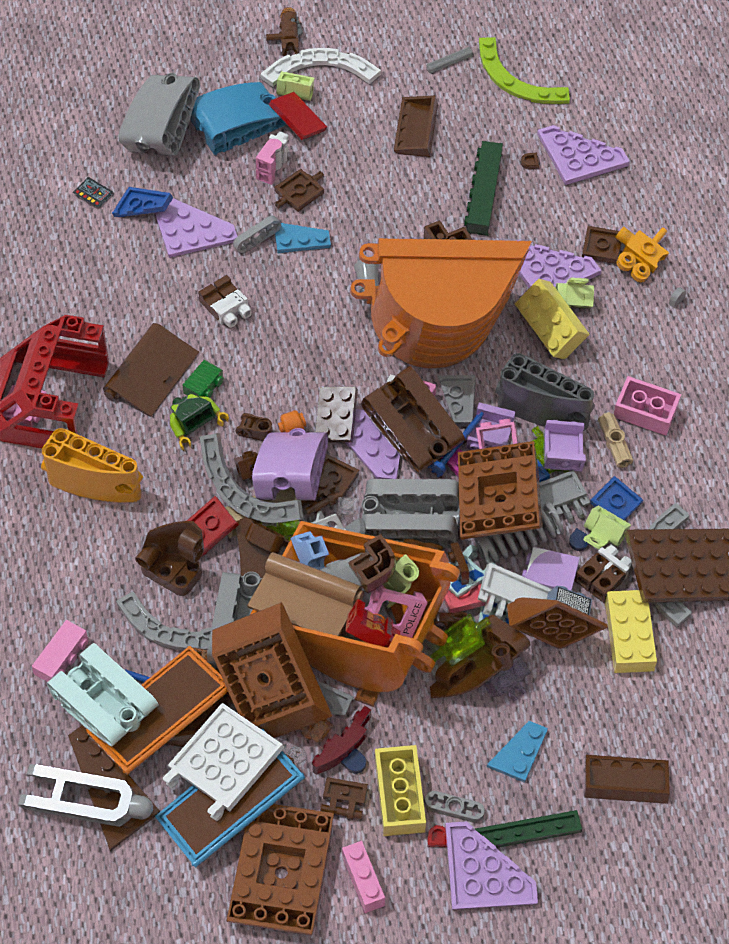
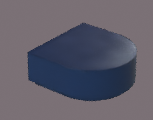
[569,528,589,551]
[341,748,366,774]

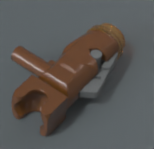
[266,7,303,56]

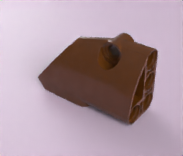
[236,517,290,585]
[135,521,204,596]
[430,615,531,698]

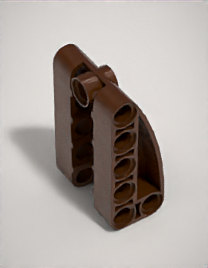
[361,366,465,473]

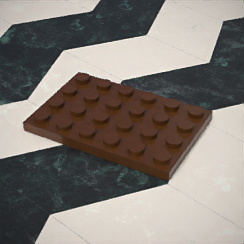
[625,528,729,602]

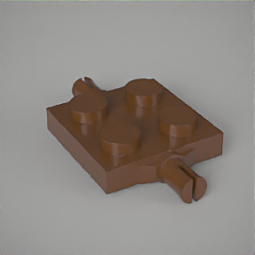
[274,168,324,212]

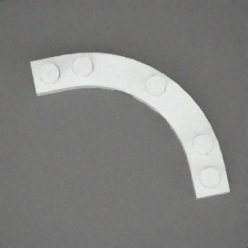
[260,48,381,87]

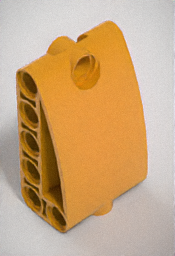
[41,428,143,503]

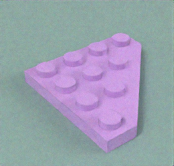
[537,125,630,185]
[155,198,238,258]
[516,240,601,288]
[345,409,401,479]
[445,822,538,910]

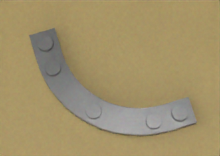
[200,433,304,523]
[649,503,692,627]
[116,592,212,652]

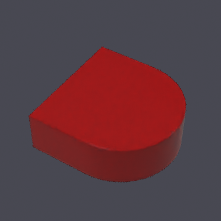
[428,825,447,847]

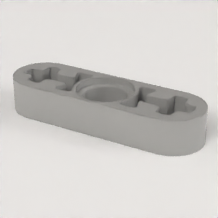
[233,216,281,253]
[425,791,485,822]

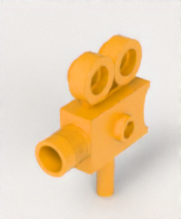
[615,226,669,282]

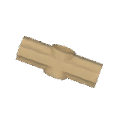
[598,412,633,468]

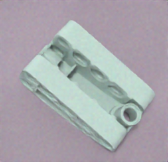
[47,643,159,747]

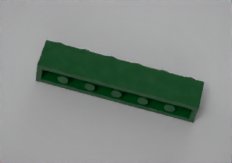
[464,141,503,236]

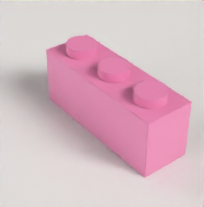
[32,620,88,682]
[342,841,385,913]

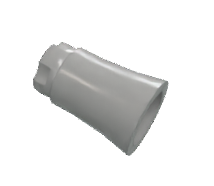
[354,261,379,301]

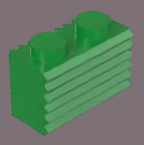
[182,359,224,398]

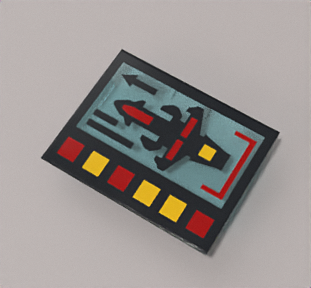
[72,177,113,207]

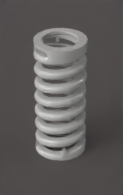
[474,502,564,566]

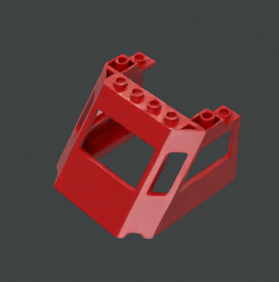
[0,315,109,449]

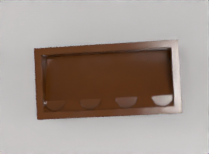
[394,95,438,157]
[584,754,670,804]

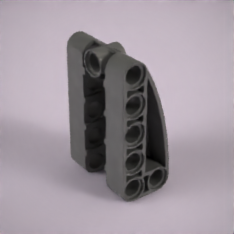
[495,353,595,431]

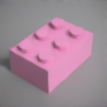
[614,376,681,436]

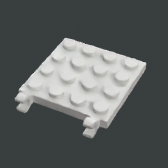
[163,703,284,821]

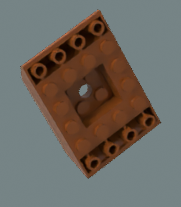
[458,441,542,540]
[212,602,332,738]
[226,804,334,935]

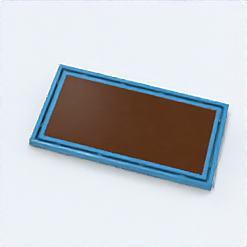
[155,728,305,868]

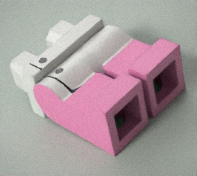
[256,132,288,185]

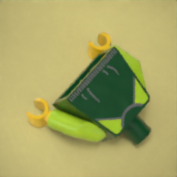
[170,394,229,451]

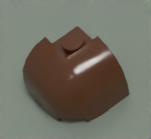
[348,534,396,593]

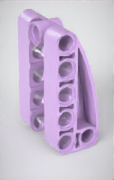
[252,428,328,500]

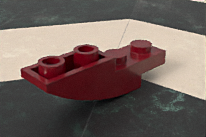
[312,705,371,775]

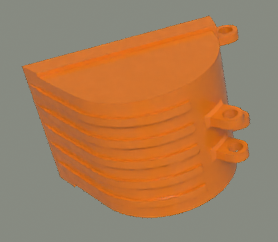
[350,238,532,368]
[251,521,460,692]

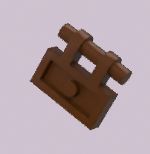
[293,472,342,515]
[320,777,368,820]

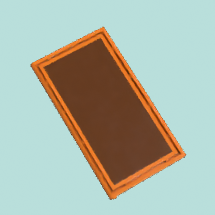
[86,646,228,775]

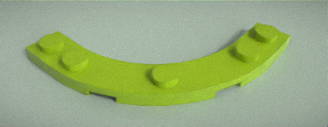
[479,37,570,104]

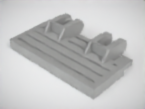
[504,470,590,536]

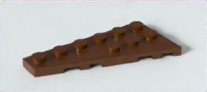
[68,725,160,851]

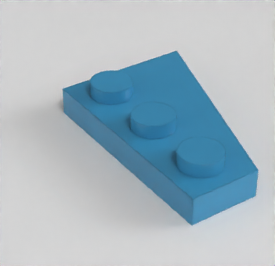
[275,223,331,253]
[487,721,548,783]

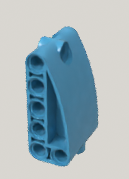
[190,82,286,155]

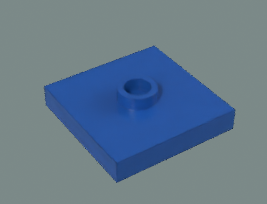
[590,476,644,521]

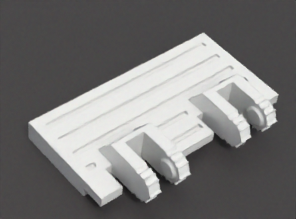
[478,563,552,619]

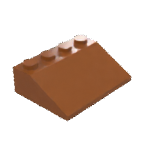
[507,597,608,649]

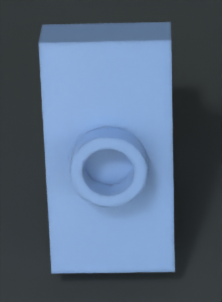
[291,531,329,570]

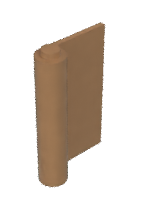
[247,552,364,636]

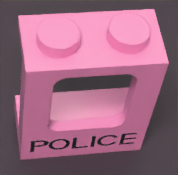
[365,585,428,638]

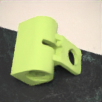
[276,71,315,101]
[555,278,594,308]
[583,505,631,549]
[383,554,419,608]

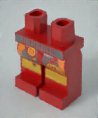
[346,599,401,648]

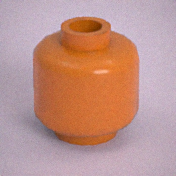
[277,410,307,432]

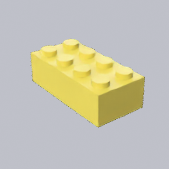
[515,279,590,359]
[605,590,657,673]
[375,745,426,836]

